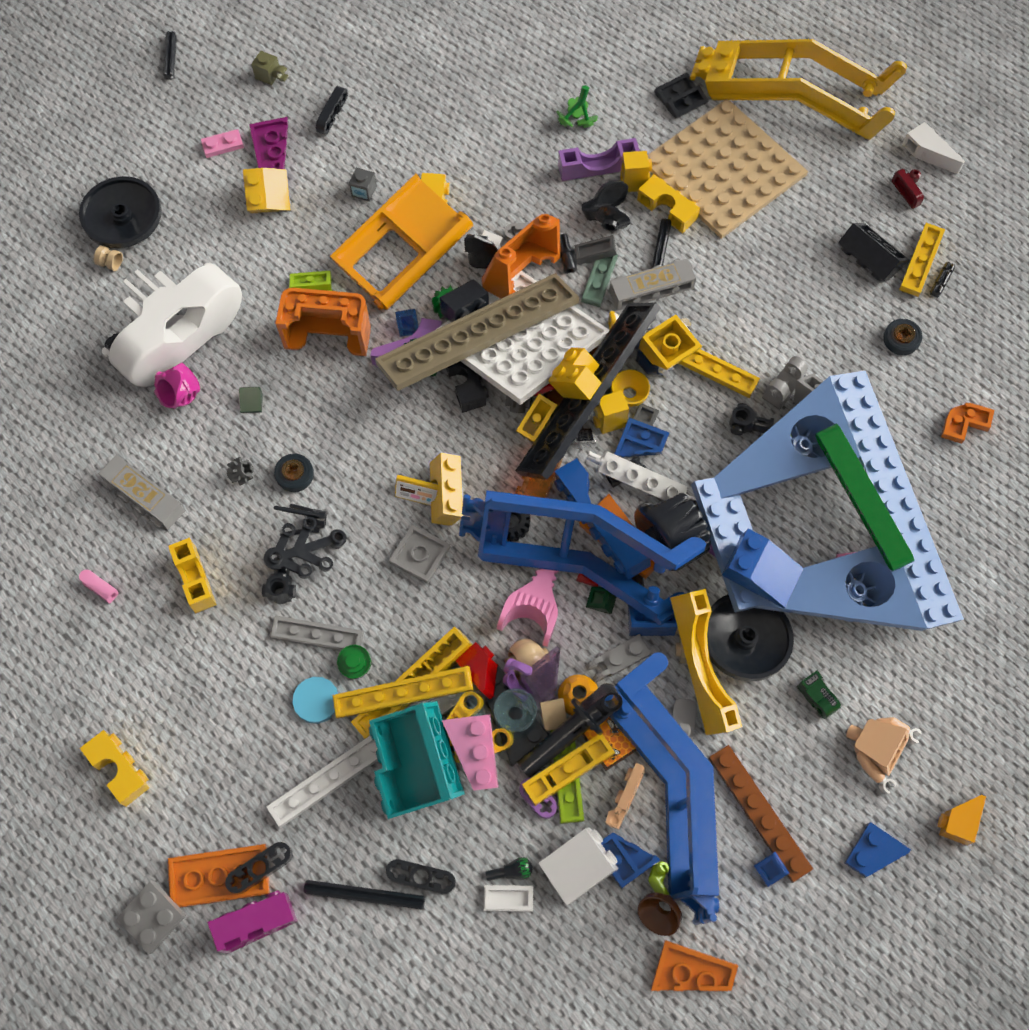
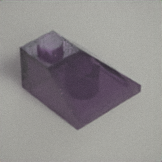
[521,646,560,707]

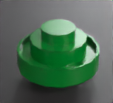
[337,645,372,679]

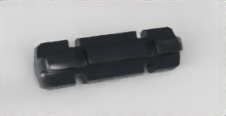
[930,262,955,298]

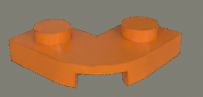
[941,403,995,444]

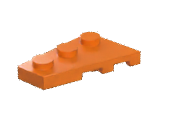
[651,940,738,991]

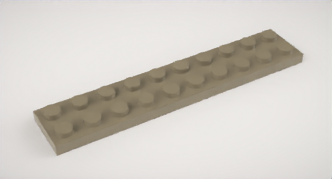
[375,273,579,391]

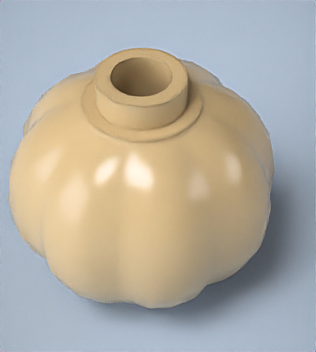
[505,638,550,683]

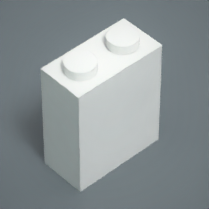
[539,828,618,905]

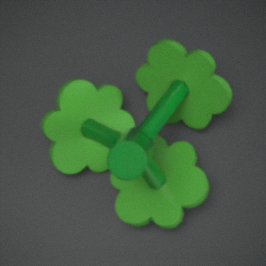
[556,85,598,128]

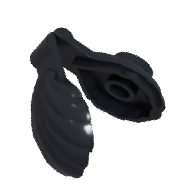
[581,180,630,232]

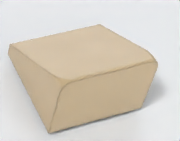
[540,698,567,731]

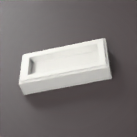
[484,885,533,912]

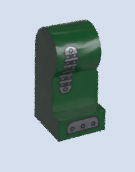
[796,670,841,719]

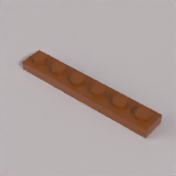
[708,745,813,883]

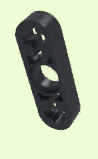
[316,86,348,135]
[225,842,293,894]
[386,859,456,895]

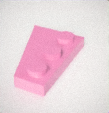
[442,714,498,791]

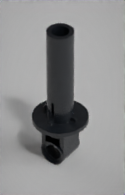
[517,683,623,778]

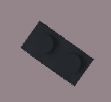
[440,279,489,322]

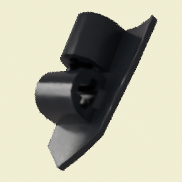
[464,234,498,269]

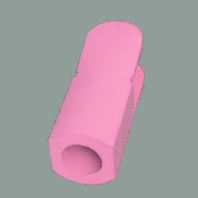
[79,570,119,604]

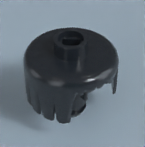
[634,493,711,571]

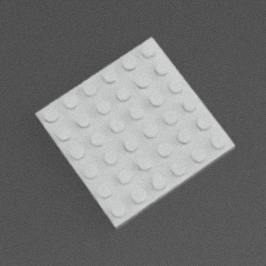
[437,271,610,405]

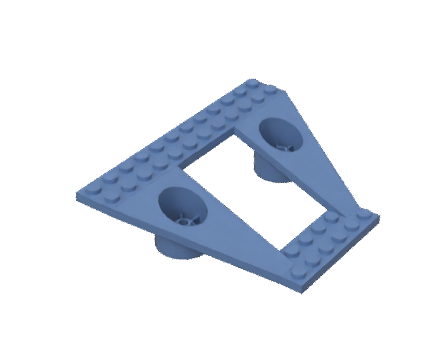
[691,371,964,631]

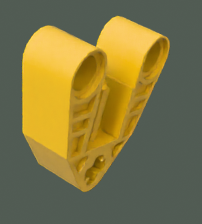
[446,691,514,763]

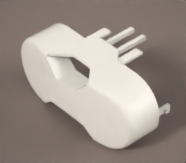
[102,263,242,387]

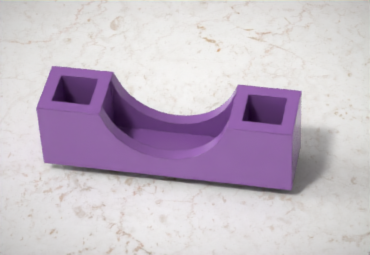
[558,138,640,181]

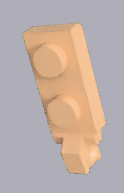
[605,763,645,830]

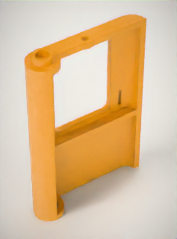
[330,174,474,310]

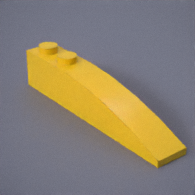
[351,627,473,739]

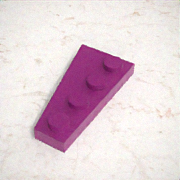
[249,117,289,170]

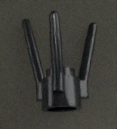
[273,504,327,536]

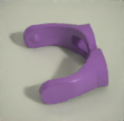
[503,658,533,700]

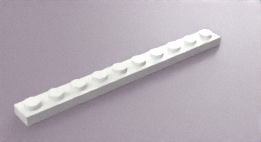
[267,682,478,828]

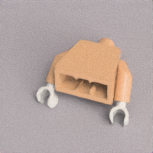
[846,717,921,794]

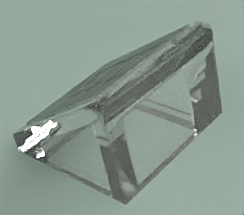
[573,428,596,450]

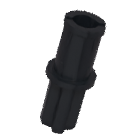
[560,233,577,274]

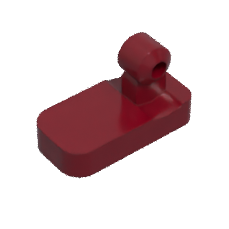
[891,169,924,209]

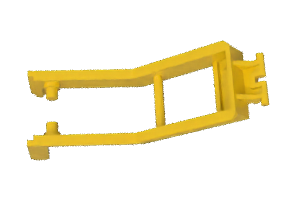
[690,39,907,140]

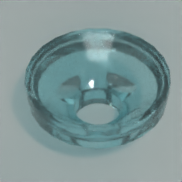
[494,688,537,732]

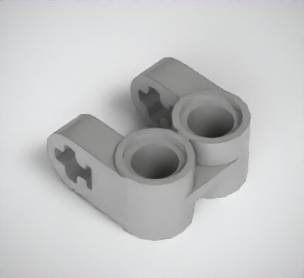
[762,356,808,410]

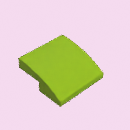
[289,270,332,291]

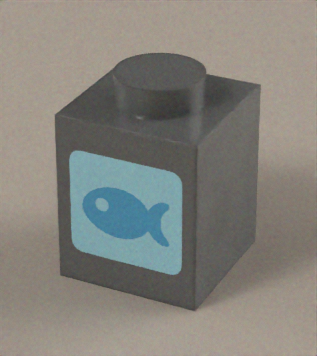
[349,167,377,202]

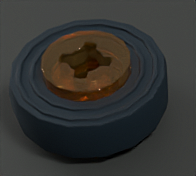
[883,319,922,355]
[274,453,314,492]

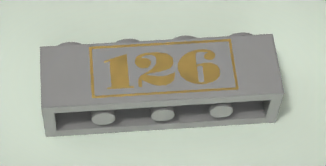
[609,259,696,311]
[98,454,186,530]

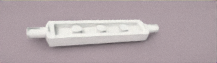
[586,451,696,502]

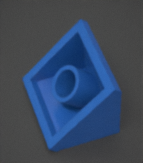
[628,604,678,636]

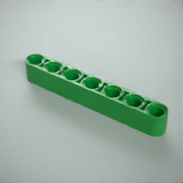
[815,423,914,572]

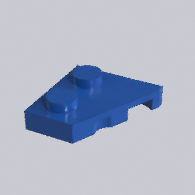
[615,418,669,457]
[844,822,911,878]
[601,832,660,889]

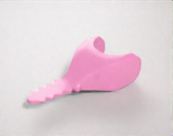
[497,569,558,647]

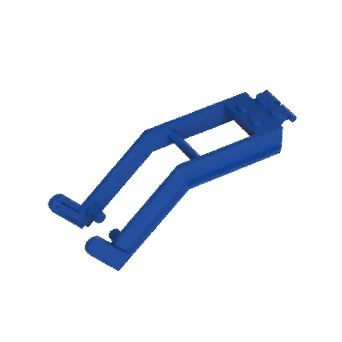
[459,490,706,626]
[605,652,719,925]

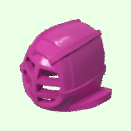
[154,363,200,409]

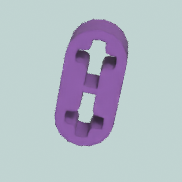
[519,778,557,819]

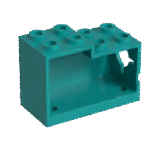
[369,701,465,819]

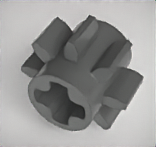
[505,396,532,413]
[227,457,254,486]

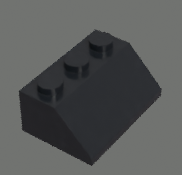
[838,223,910,281]

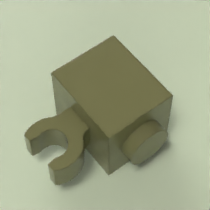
[251,50,289,85]

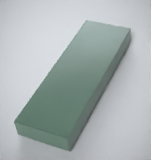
[581,254,618,307]

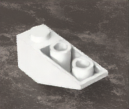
[902,122,965,174]

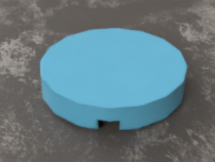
[292,677,338,724]

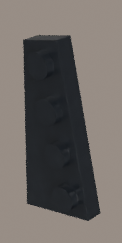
[485,664,548,767]

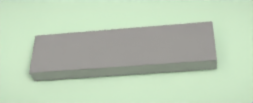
[269,615,364,651]

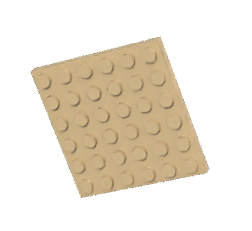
[648,99,808,239]

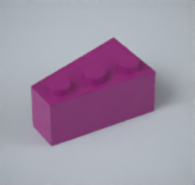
[207,890,298,954]

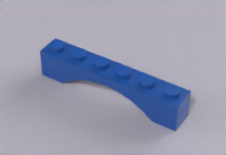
[554,458,651,579]

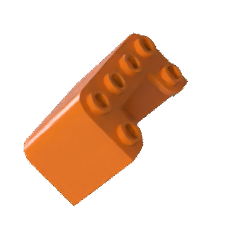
[275,288,371,357]

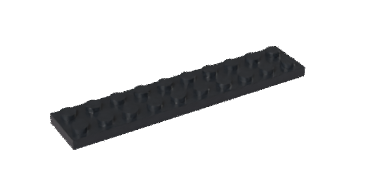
[515,302,661,480]

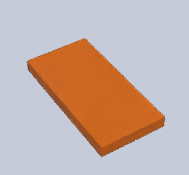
[168,844,270,908]

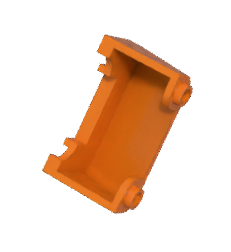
[481,214,560,299]

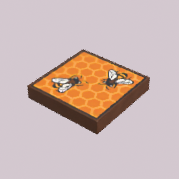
[581,717,637,771]

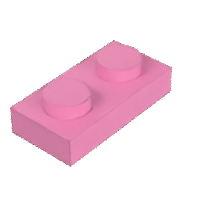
[201,129,244,158]

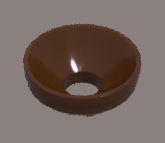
[637,892,682,936]

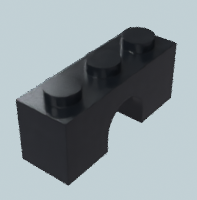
[446,361,489,413]

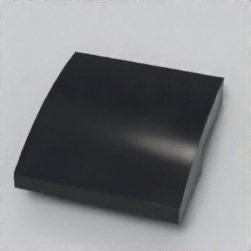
[654,72,709,119]

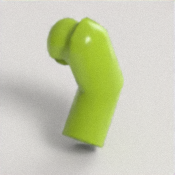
[648,861,670,895]

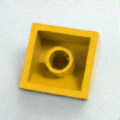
[243,168,290,213]
[639,314,702,370]

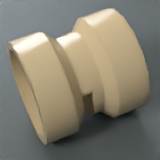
[94,245,123,271]

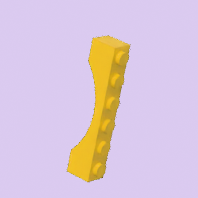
[670,589,742,735]

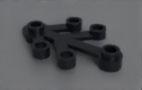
[263,517,347,579]

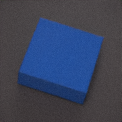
[754,852,789,887]

